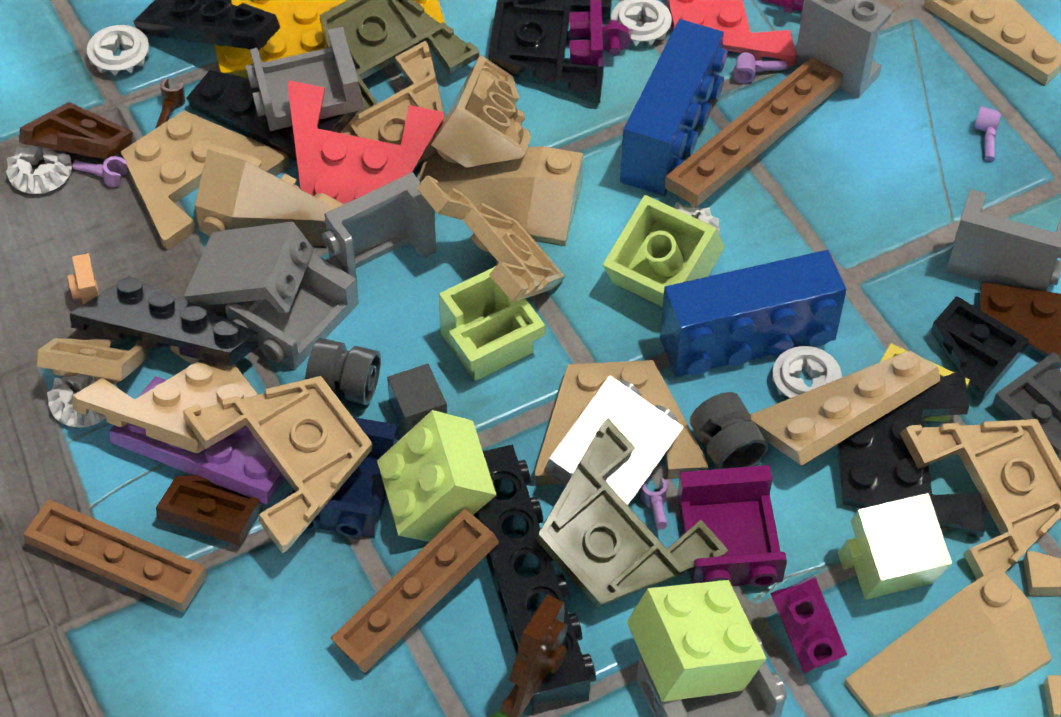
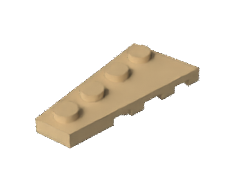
[924,0,1061,86]
[750,350,941,466]

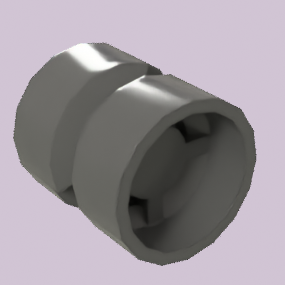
[305,338,381,405]
[689,392,769,469]

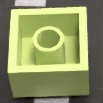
[602,195,725,307]
[377,410,496,542]
[627,580,767,702]

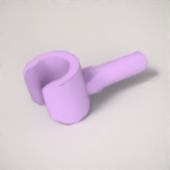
[733,52,787,84]
[974,106,1001,161]
[72,156,127,188]
[640,478,668,530]

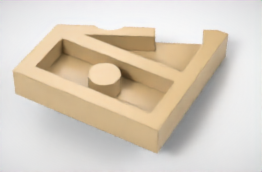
[37,338,150,384]

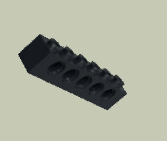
[473,444,596,715]

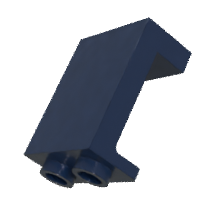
[284,417,399,538]

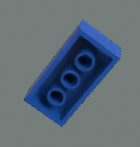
[620,19,728,196]
[660,250,847,377]

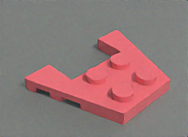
[666,0,796,66]
[288,80,445,204]

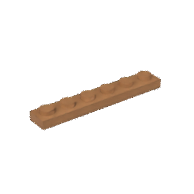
[665,57,843,207]

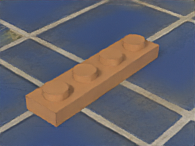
[23,499,207,612]
[330,508,499,673]

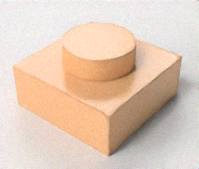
[68,253,99,305]

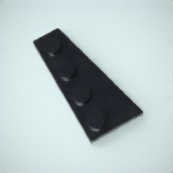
[133,0,280,50]
[186,70,358,162]
[70,276,259,367]

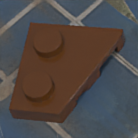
[19,102,133,159]
[978,282,1061,367]
[156,475,264,546]
[500,594,568,717]

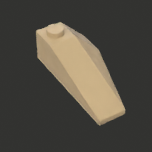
[431,55,531,168]
[195,143,344,246]
[418,146,583,246]
[844,566,1052,717]

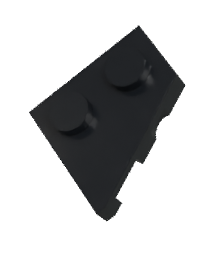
[931,296,1029,402]

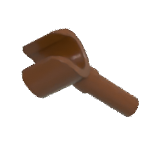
[155,78,185,129]

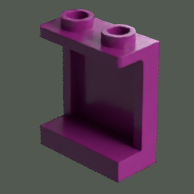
[677,465,787,587]

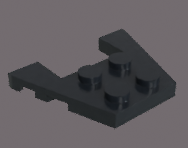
[488,0,612,103]
[837,371,985,537]

